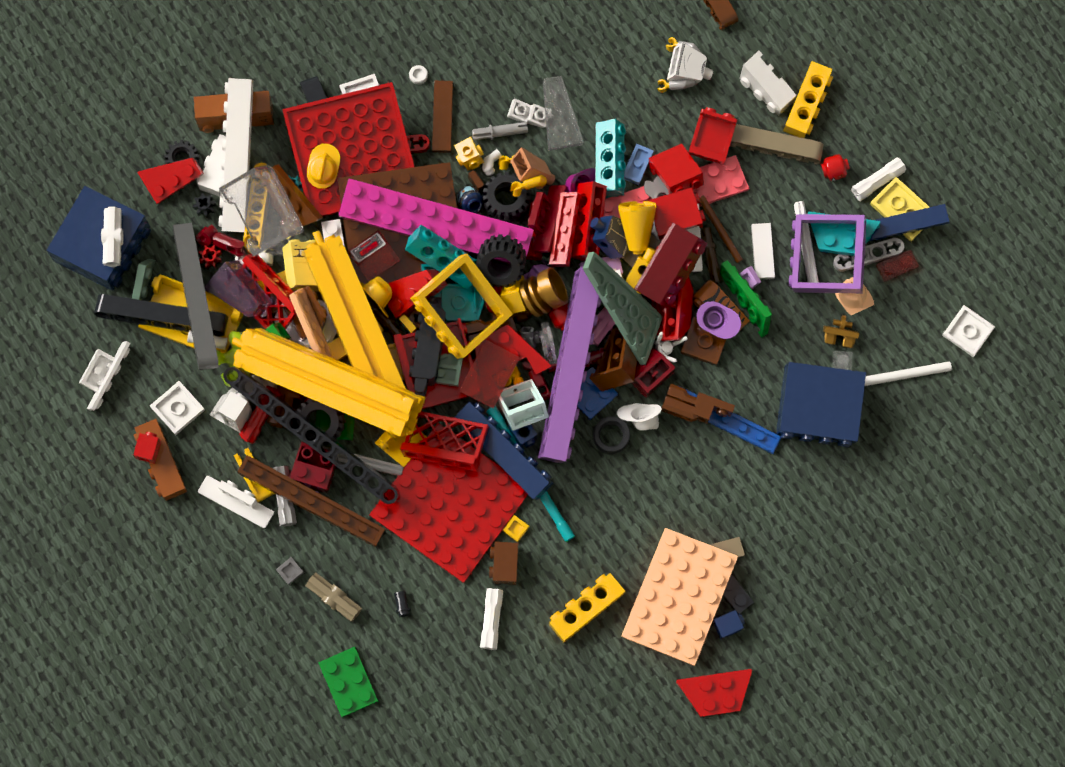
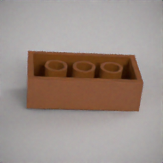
[194,91,274,133]

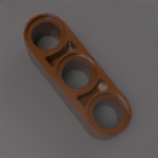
[703,0,738,30]

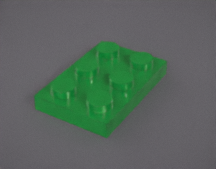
[318,647,378,718]

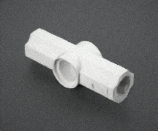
[101,207,123,267]

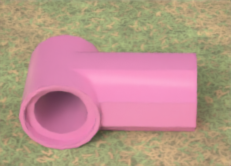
[592,307,615,346]

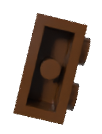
[489,542,518,585]

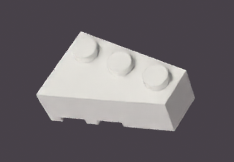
[210,392,253,433]

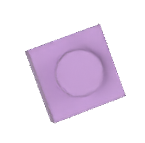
[739,266,761,289]

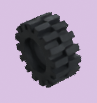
[164,140,200,165]

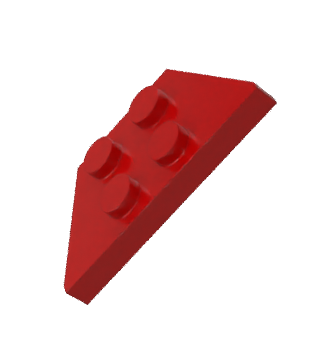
[676,669,752,717]

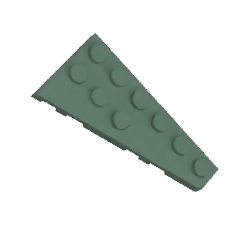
[583,252,663,365]

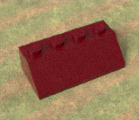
[634,223,708,309]

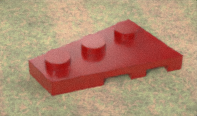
[137,158,204,204]

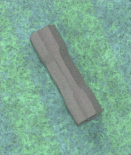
[273,466,297,527]

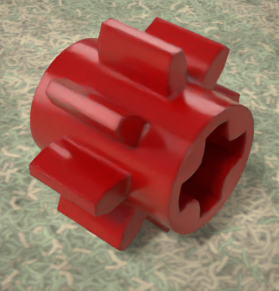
[199,245,222,269]

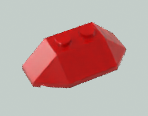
[652,276,693,342]

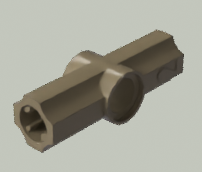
[305,573,362,622]

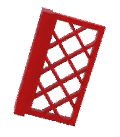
[227,253,297,330]
[400,411,489,472]

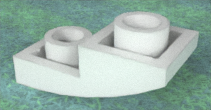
[507,99,551,128]

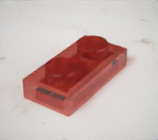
[876,250,919,282]

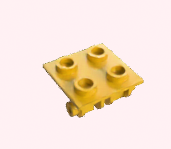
[375,427,427,467]

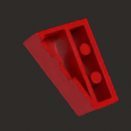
[387,269,448,319]

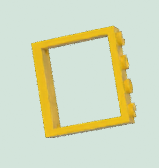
[410,254,513,359]

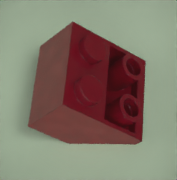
[632,348,675,398]
[289,442,336,493]

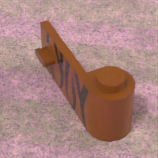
[693,280,750,330]

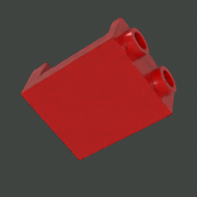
[688,107,738,165]
[649,144,704,194]
[648,188,706,240]

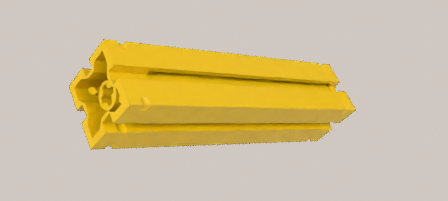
[304,231,406,389]
[232,328,426,437]

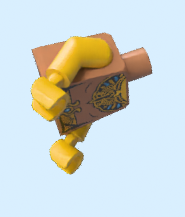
[498,147,555,197]

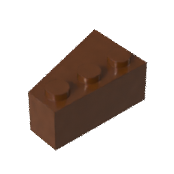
[589,328,637,392]

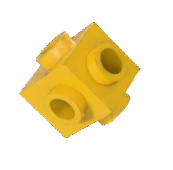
[454,137,484,171]

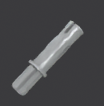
[472,121,528,140]

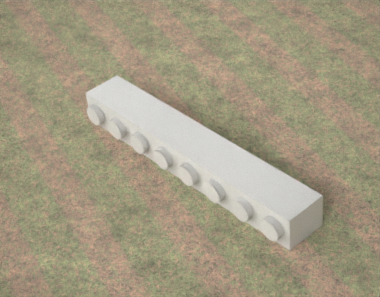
[219,78,254,232]

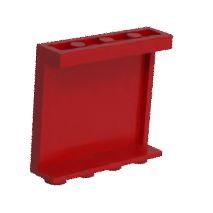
[393,318,483,410]

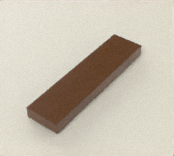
[432,80,453,153]

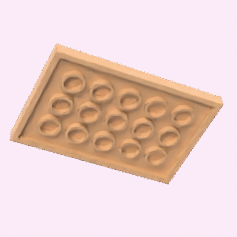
[621,528,738,666]

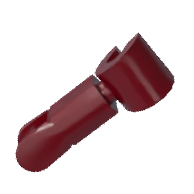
[195,224,245,257]
[522,362,551,400]

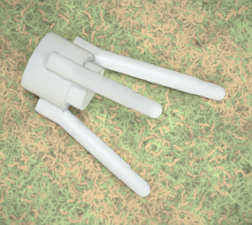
[654,332,688,362]

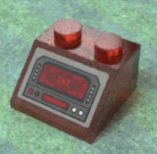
[347,230,400,282]

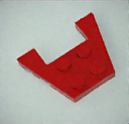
[475,324,551,402]

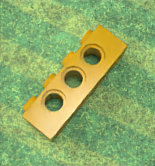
[783,61,833,138]
[549,573,625,643]

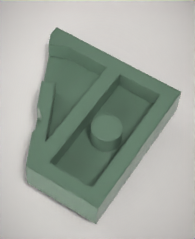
[132,259,156,300]
[436,353,463,387]

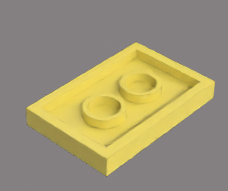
[870,177,929,242]

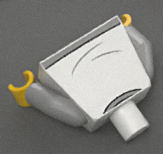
[657,37,713,93]

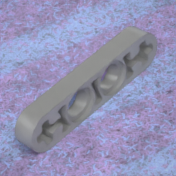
[833,238,904,272]

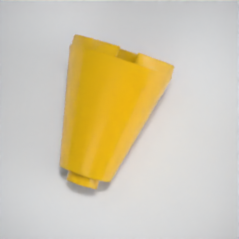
[618,201,656,254]

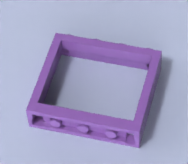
[789,214,867,294]

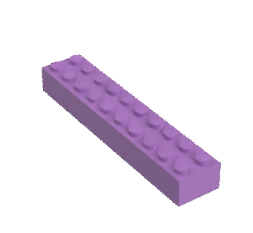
[538,267,601,463]

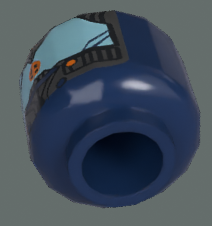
[456,186,483,213]

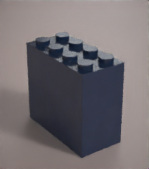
[46,186,151,291]
[776,362,866,447]

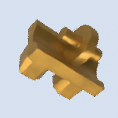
[823,315,859,348]

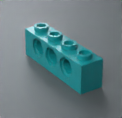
[596,119,626,198]
[405,225,477,289]

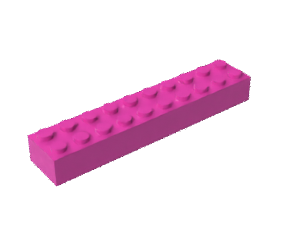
[339,178,534,264]

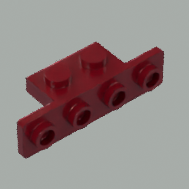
[528,185,567,253]

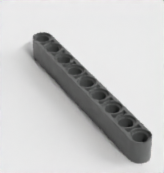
[173,223,219,371]

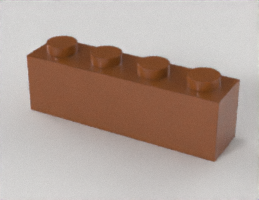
[134,419,187,501]

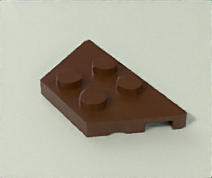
[269,164,323,231]

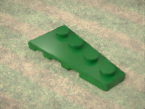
[720,260,772,338]

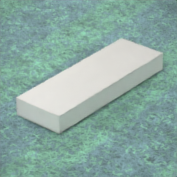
[751,223,775,279]

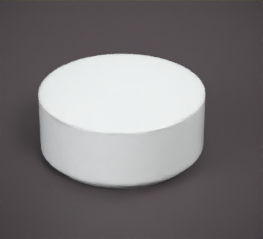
[409,65,428,85]

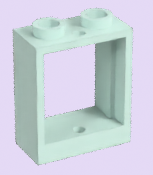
[496,379,549,431]

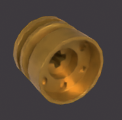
[520,267,568,317]

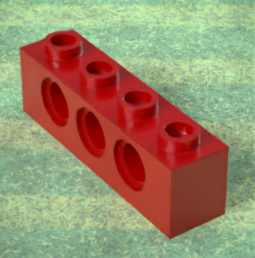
[571,181,607,261]

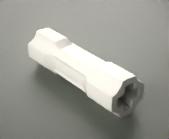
[851,158,906,201]
[480,588,503,650]

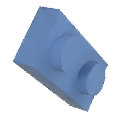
[624,144,653,185]

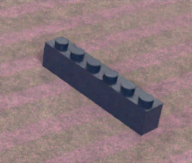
[454,402,554,500]

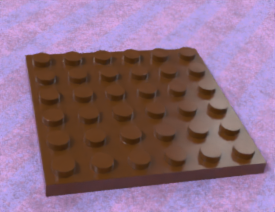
[337,162,457,284]

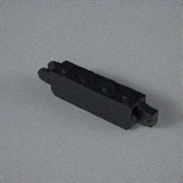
[409,296,447,397]

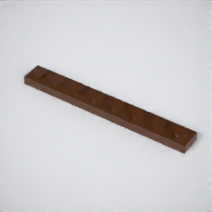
[237,455,385,547]

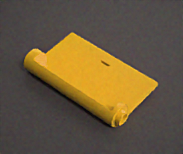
[138,274,246,353]

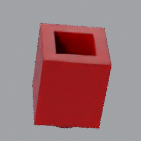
[133,432,161,464]

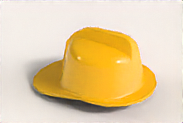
[307,144,340,188]
[360,276,392,318]

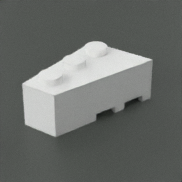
[740,51,796,116]

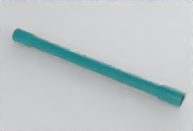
[486,406,575,542]

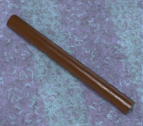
[699,195,743,263]

